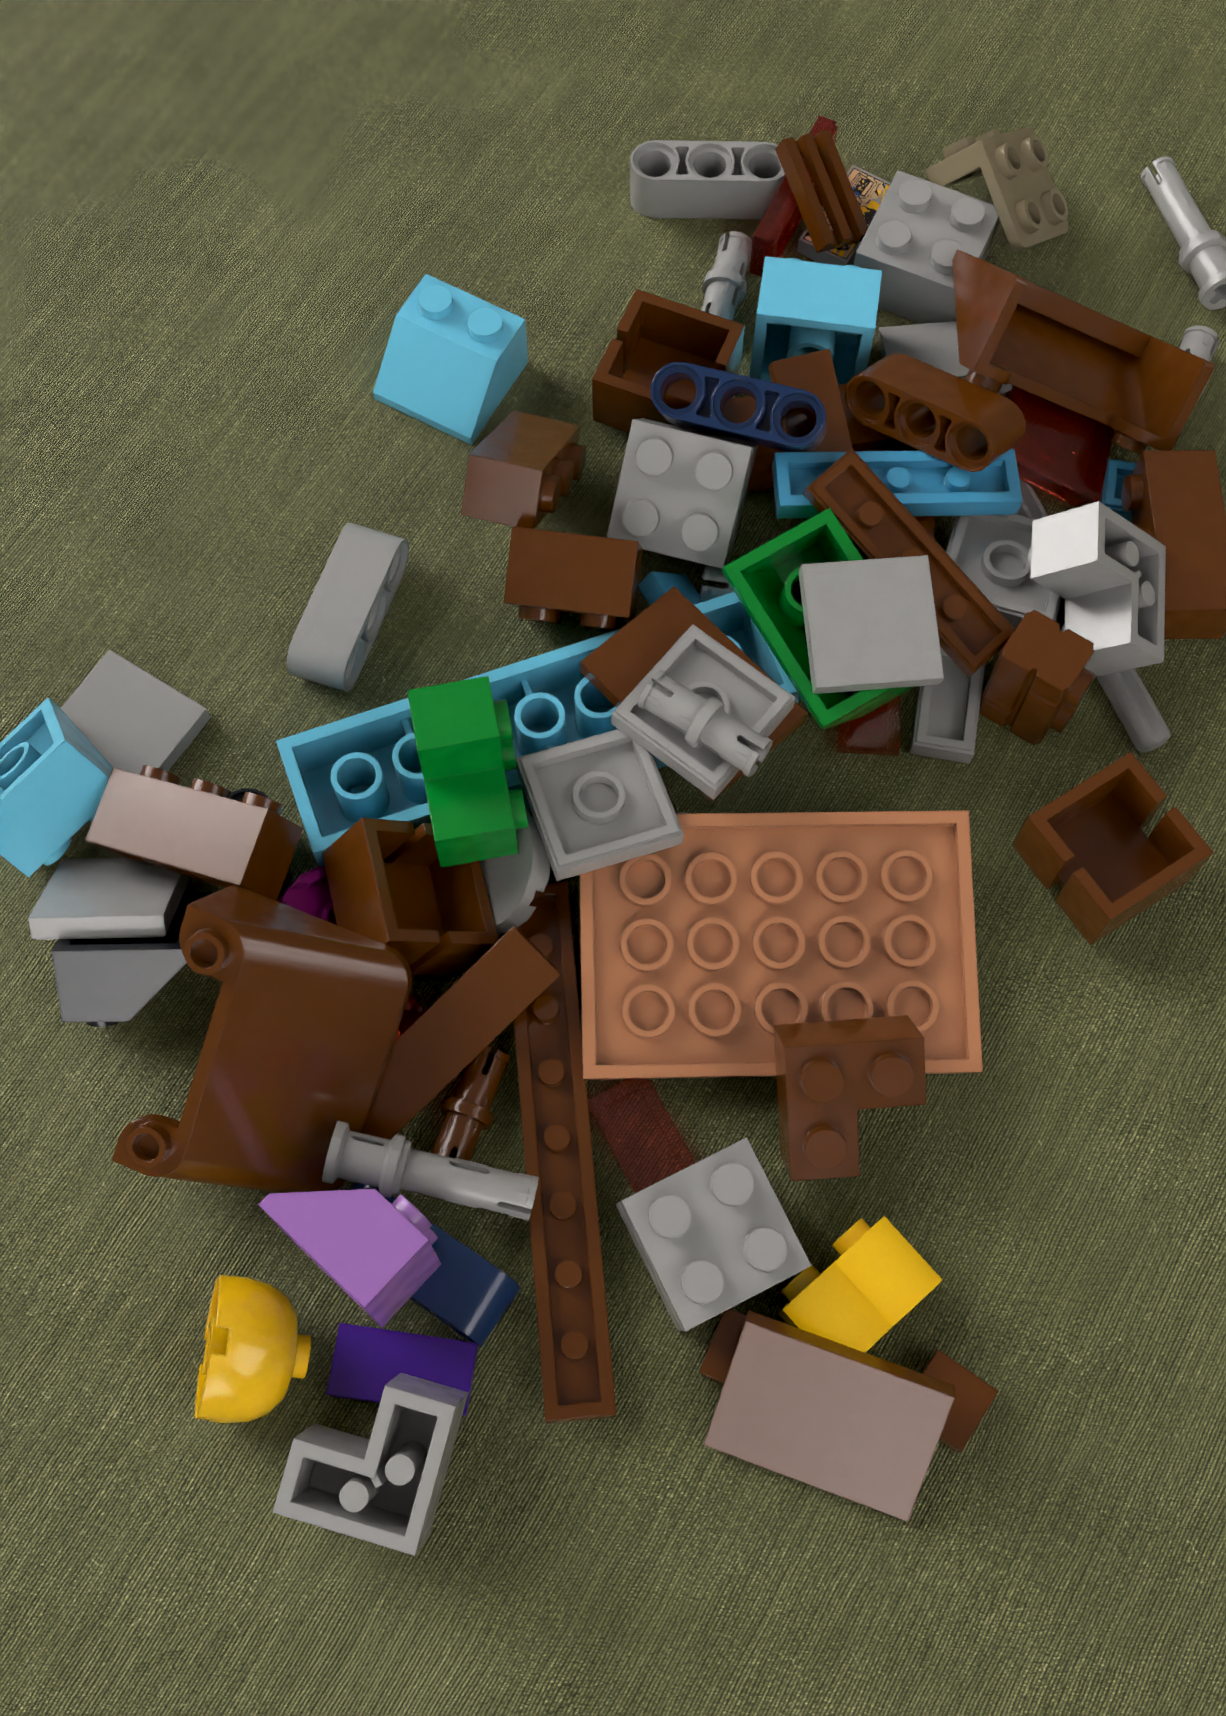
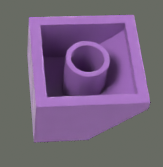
[258,1189,441,1327]

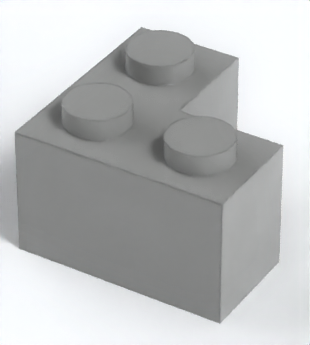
[1028,501,1166,676]
[272,1373,469,1556]

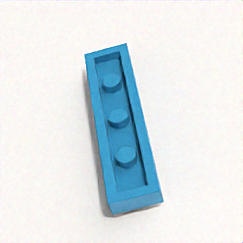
[772,449,1023,519]

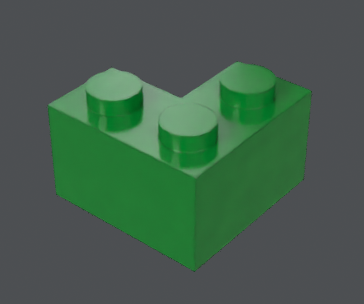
[407,676,528,868]

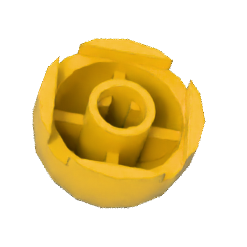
[194,1275,311,1423]

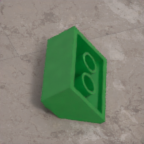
[722,508,915,730]

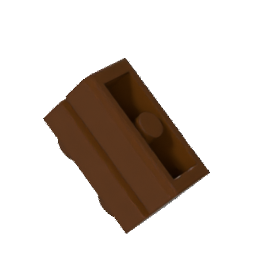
[979,610,1096,746]

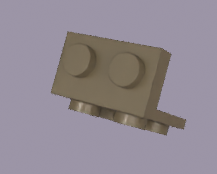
[925,126,1069,252]

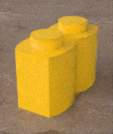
[778,1216,942,1353]

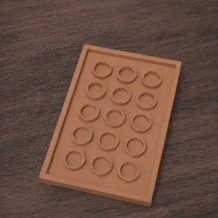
[579,810,983,1080]

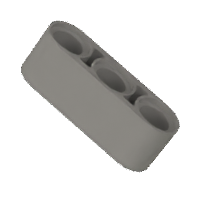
[629,140,788,220]
[286,522,409,692]

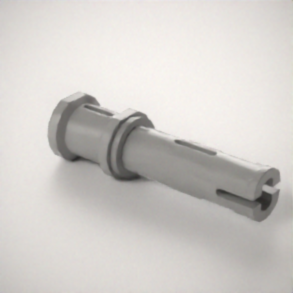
[1140,156,1226,310]
[322,1120,539,1221]

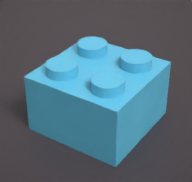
[749,256,882,385]

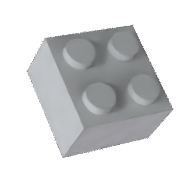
[854,170,1000,324]
[607,418,758,569]
[616,1137,812,1331]

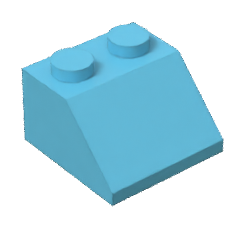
[373,274,528,445]
[0,697,113,877]

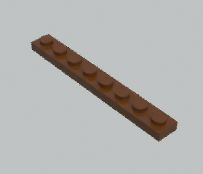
[514,881,617,1424]

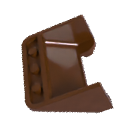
[952,249,1215,455]
[112,885,412,1193]

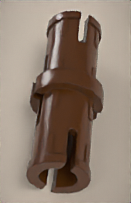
[430,1046,510,1161]

